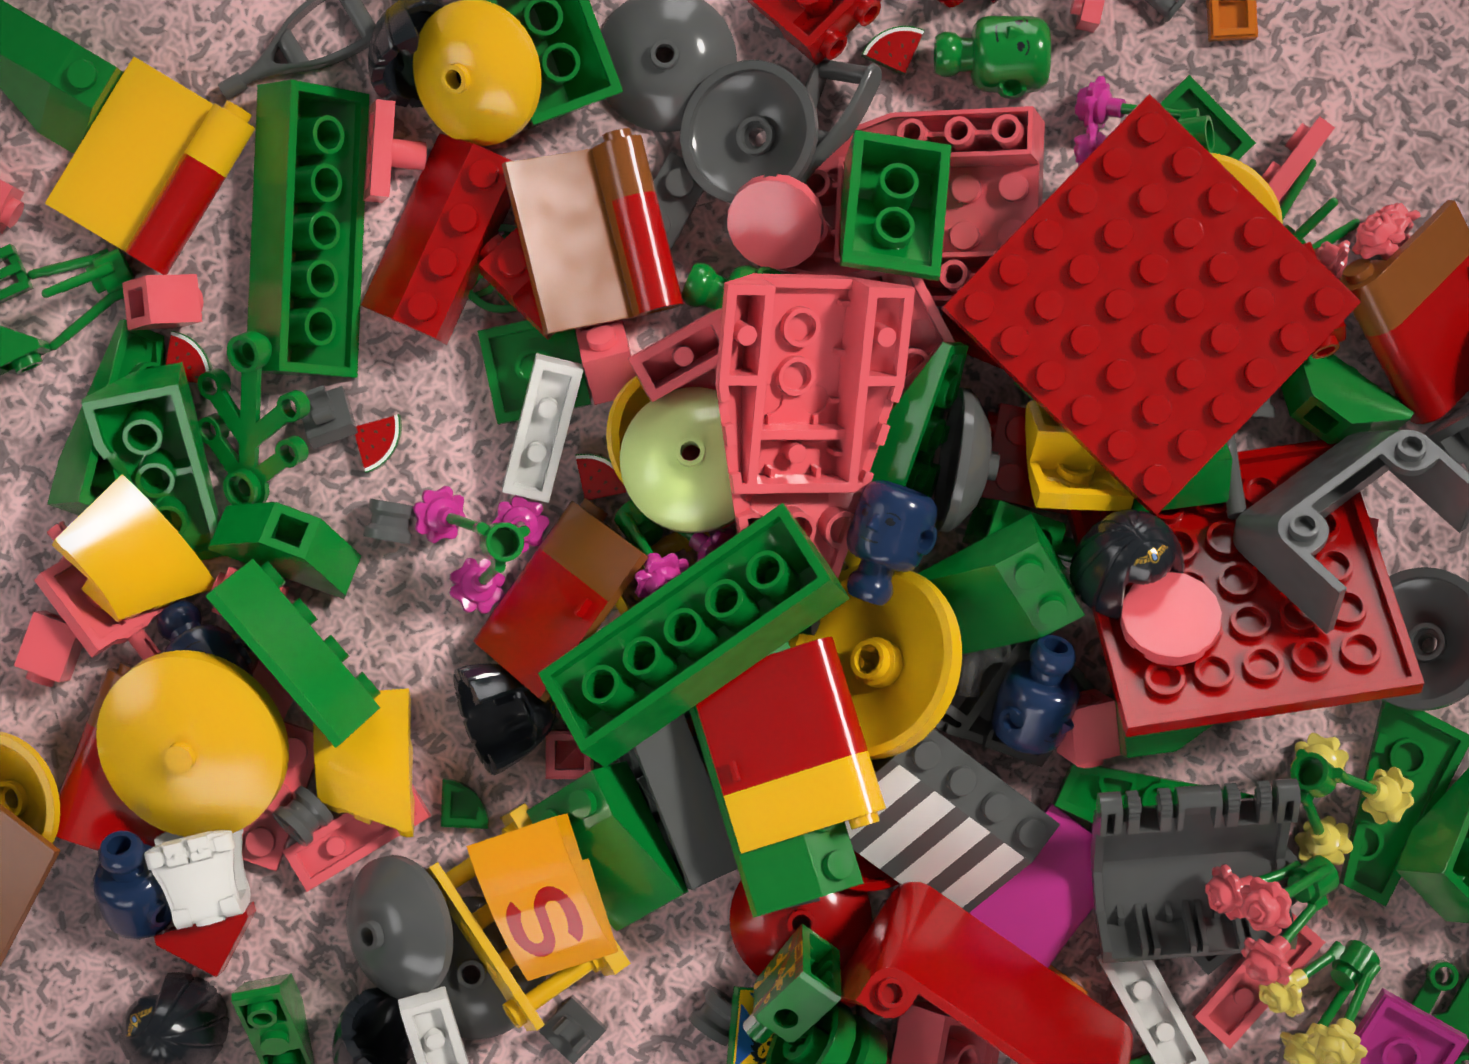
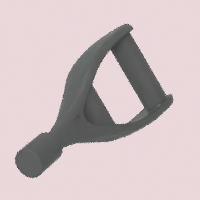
[218,0,376,100]
[799,57,882,184]

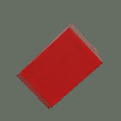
[153,902,256,977]

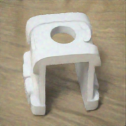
[144,829,251,930]

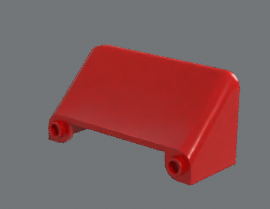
[839,882,1133,1064]

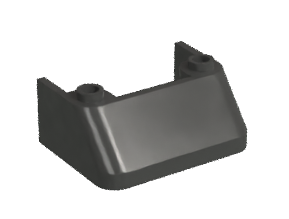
[1232,430,1469,634]

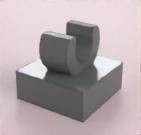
[302,385,358,449]
[539,995,607,1064]

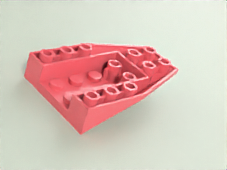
[781,106,1045,306]

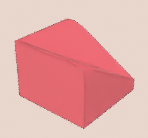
[545,729,595,779]

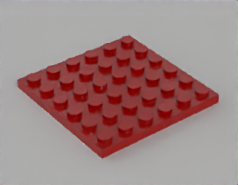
[941,94,1361,515]
[1066,440,1425,737]

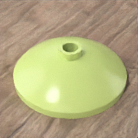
[620,387,735,533]

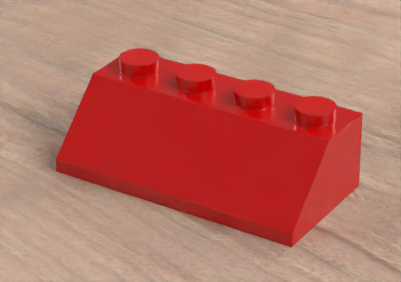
[360,133,512,345]

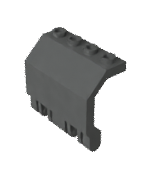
[1090,778,1301,963]

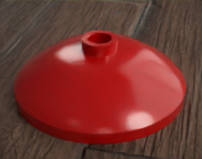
[729,880,872,976]

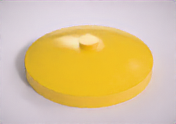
[789,565,962,760]
[96,650,289,837]

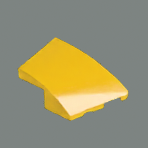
[1025,400,1134,511]
[52,475,215,622]
[313,688,415,838]

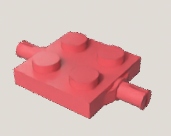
[34,521,170,660]

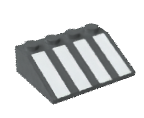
[845,729,1060,913]

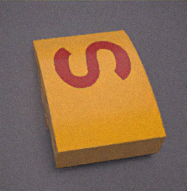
[466,813,618,981]

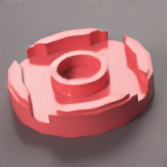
[727,174,824,270]
[1120,572,1222,666]

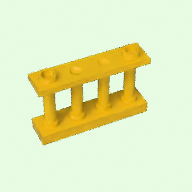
[425,803,631,1031]

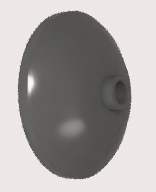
[601,0,737,132]
[680,60,819,203]
[934,387,1000,532]
[1383,567,1469,711]
[346,855,453,999]
[437,896,546,1040]

